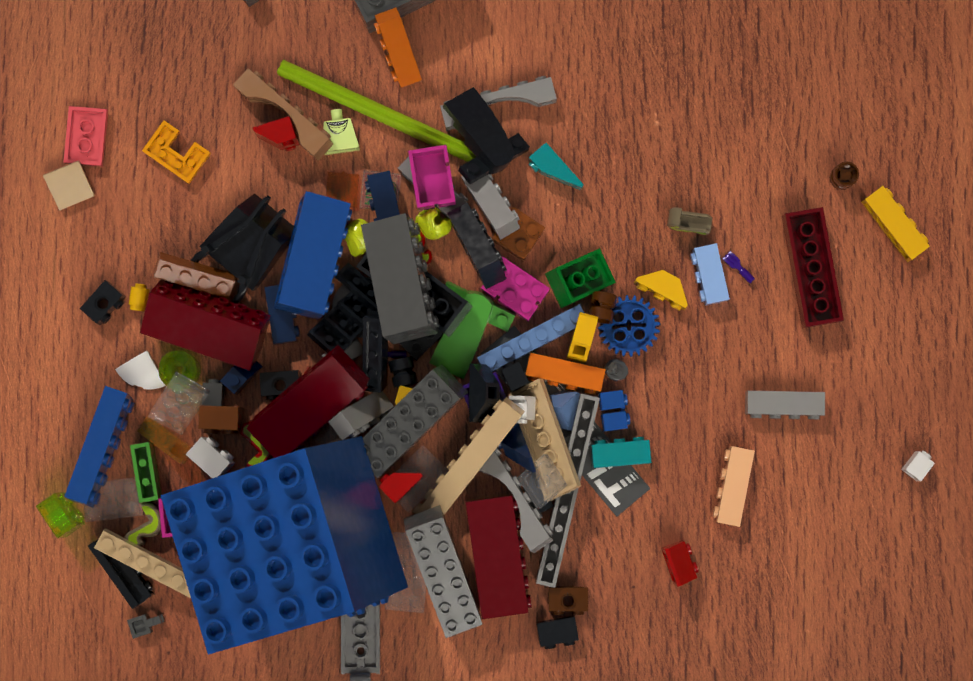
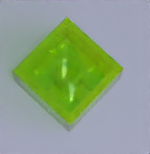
[36,492,85,539]

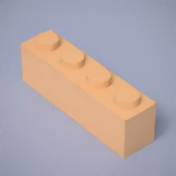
[713,446,755,527]

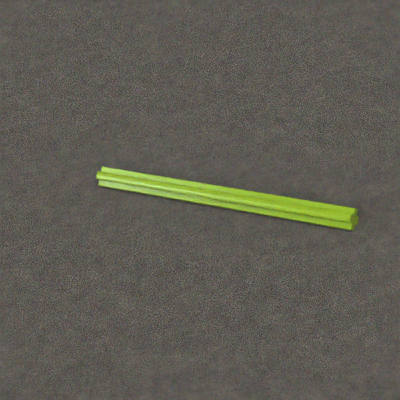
[277,59,476,162]

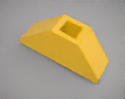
[634,270,688,311]
[566,312,598,364]

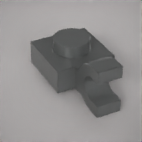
[127,614,165,639]

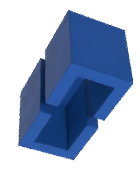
[598,390,630,432]

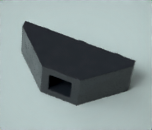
[469,364,500,423]

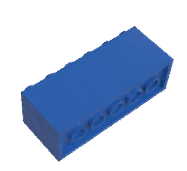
[273,191,352,320]

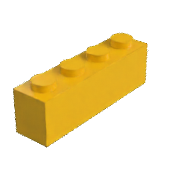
[861,186,930,262]

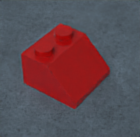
[252,116,300,151]
[379,473,424,503]
[661,540,699,587]

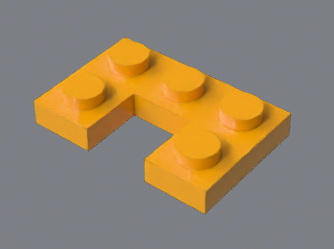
[142,120,211,184]

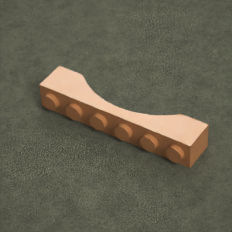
[233,68,333,161]

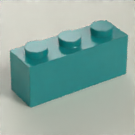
[590,437,652,468]

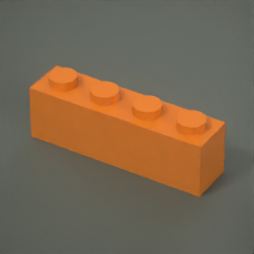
[374,7,422,88]
[525,353,606,395]

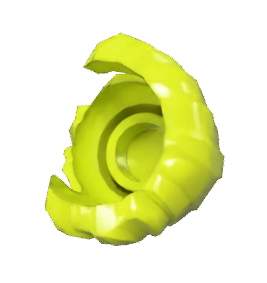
[415,207,452,240]
[345,218,368,257]

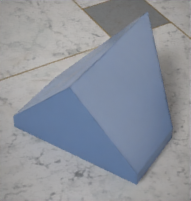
[549,390,580,431]

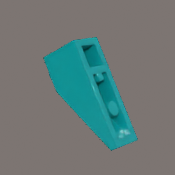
[528,143,584,190]

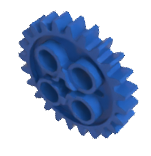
[598,295,660,358]

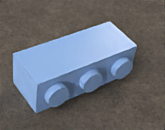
[690,243,730,306]

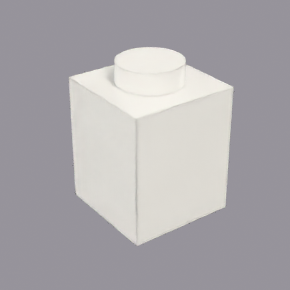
[901,451,935,482]

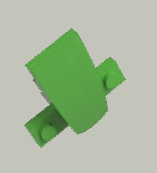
[429,281,516,379]

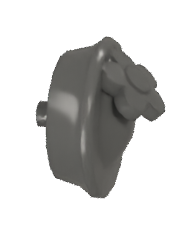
[605,359,628,381]

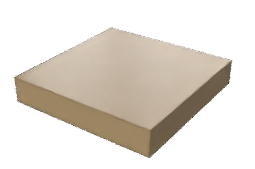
[43,160,95,210]

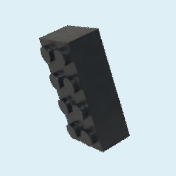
[447,202,507,289]

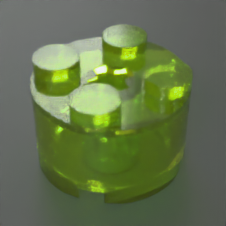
[158,350,201,390]

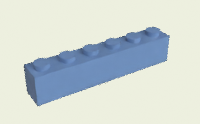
[477,304,584,372]

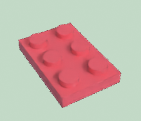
[63,106,108,167]

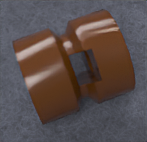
[829,161,859,190]
[589,291,617,324]

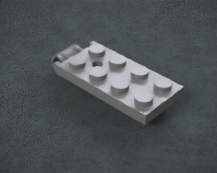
[341,600,380,681]

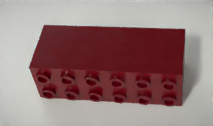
[140,279,271,370]
[246,345,369,458]
[466,495,532,620]

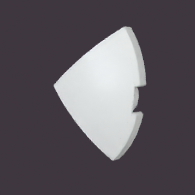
[115,351,167,390]

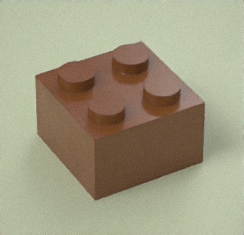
[492,206,545,262]
[198,405,244,435]

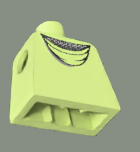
[323,109,360,155]

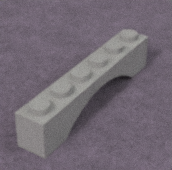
[440,76,557,131]
[479,447,553,553]

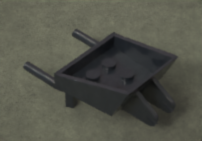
[190,194,294,304]

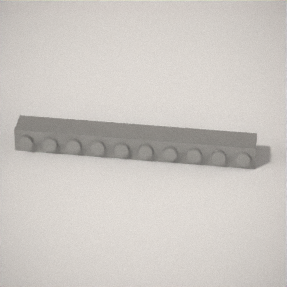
[536,394,600,588]

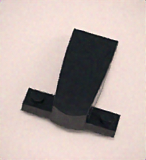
[443,87,530,184]
[307,263,378,353]

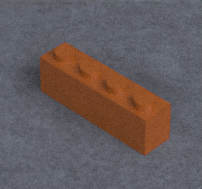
[154,252,235,299]

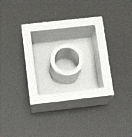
[186,437,235,478]

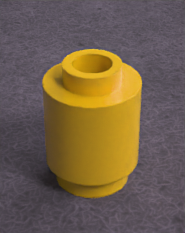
[128,283,150,312]

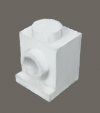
[509,396,536,424]

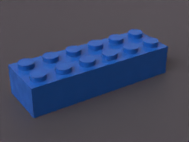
[64,386,134,508]

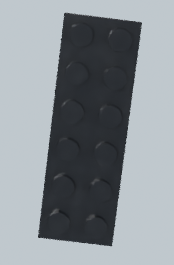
[356,253,473,337]

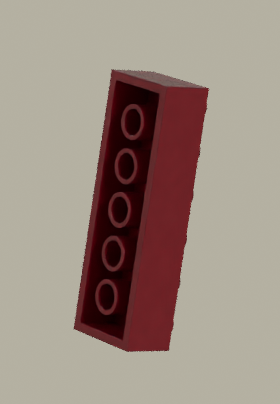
[782,207,844,329]

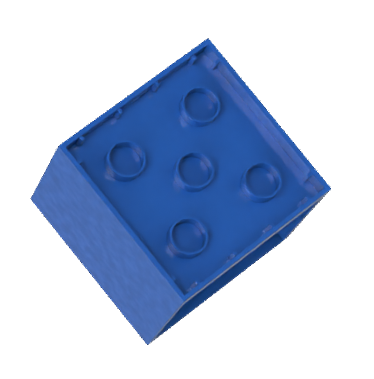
[160,436,408,655]

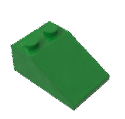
[545,248,616,308]

